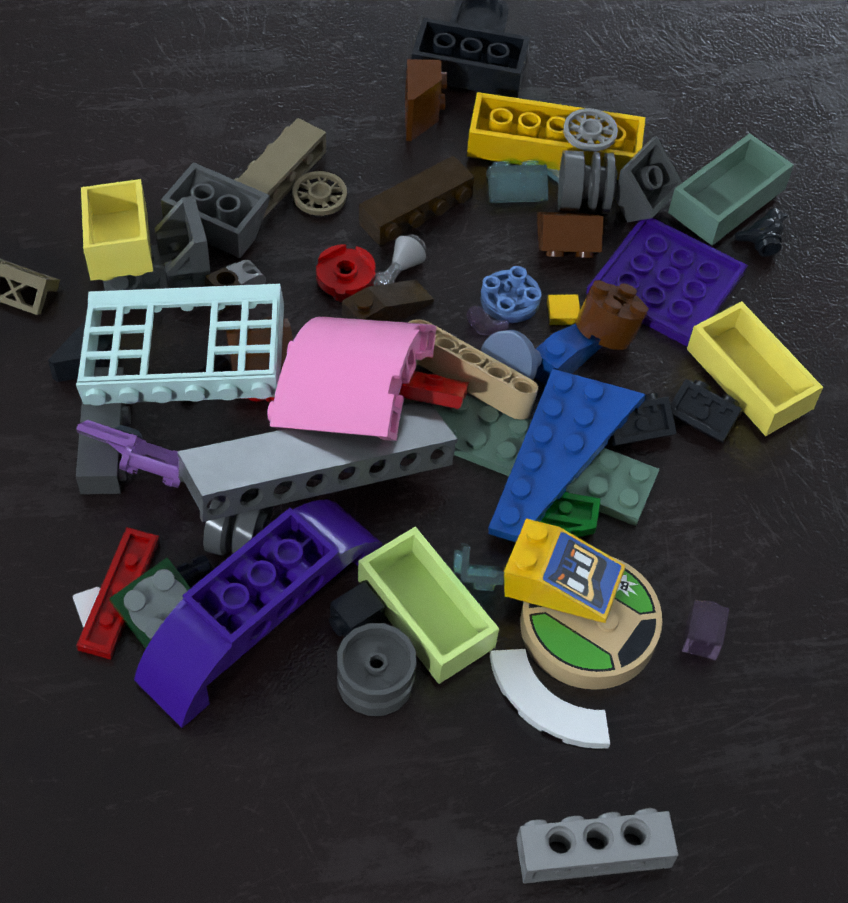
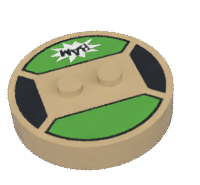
[520,557,662,689]

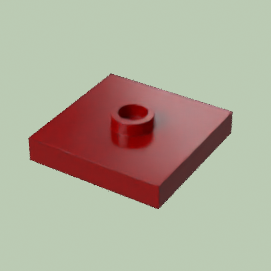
[399,371,469,409]

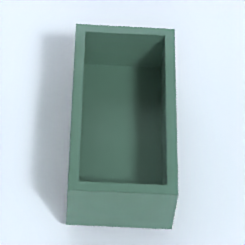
[668,133,794,246]

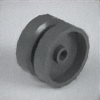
[203,492,273,556]
[337,623,416,716]

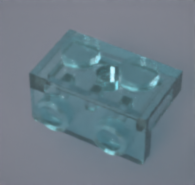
[486,161,548,203]
[453,543,504,591]

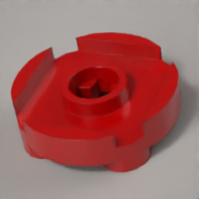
[316,244,375,302]

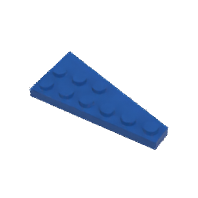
[488,369,645,542]

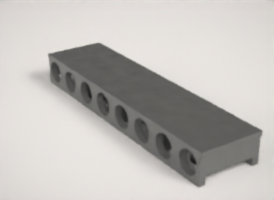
[177,401,458,522]

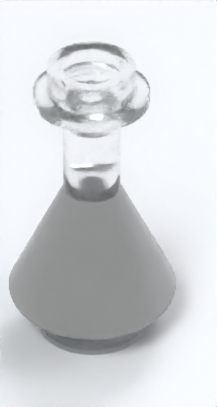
[374,234,426,286]

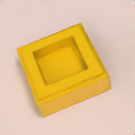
[547,294,580,325]

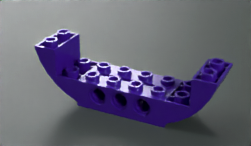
[134,499,384,728]

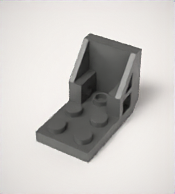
[103,195,210,291]

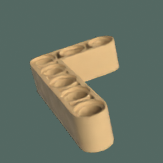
[408,319,538,420]

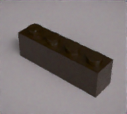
[359,156,475,246]

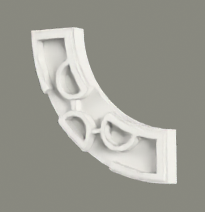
[490,649,610,749]

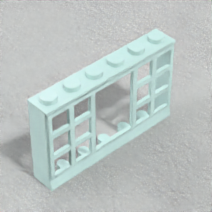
[76,284,284,406]

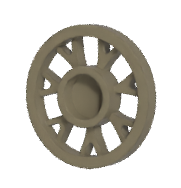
[293,171,347,216]

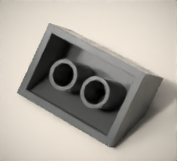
[161,162,270,258]

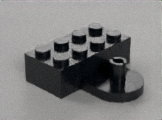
[411,0,530,98]

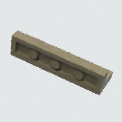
[0,259,60,315]

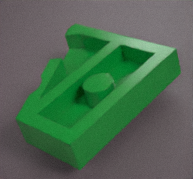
[540,492,601,537]

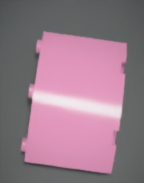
[267,317,436,441]

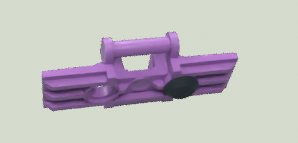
[76,420,180,488]

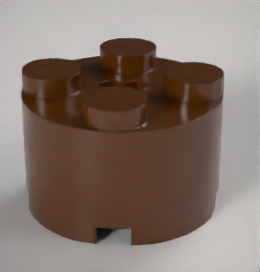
[576,280,649,350]

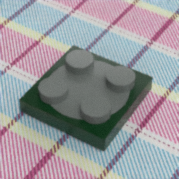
[109,557,191,649]

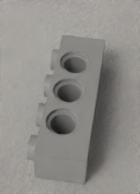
[516,808,678,884]

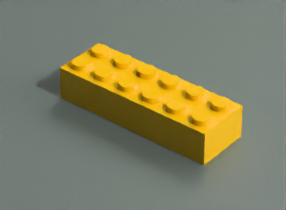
[467,92,645,179]

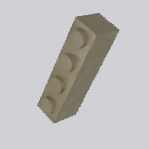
[234,118,326,219]

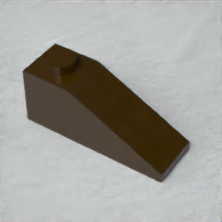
[342,280,434,322]

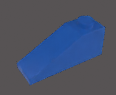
[535,323,603,386]

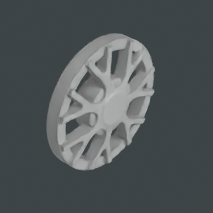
[563,108,618,152]

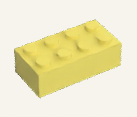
[81,179,153,281]
[687,301,823,436]

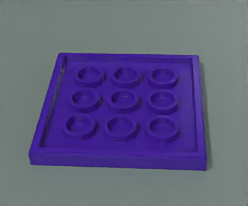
[586,218,748,346]

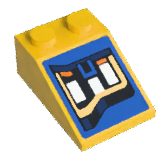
[504,518,625,623]

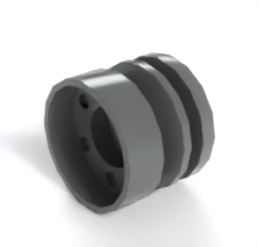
[558,150,617,214]

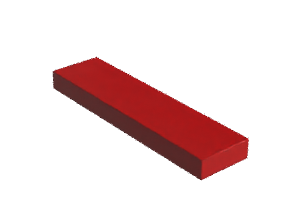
[77,527,160,660]

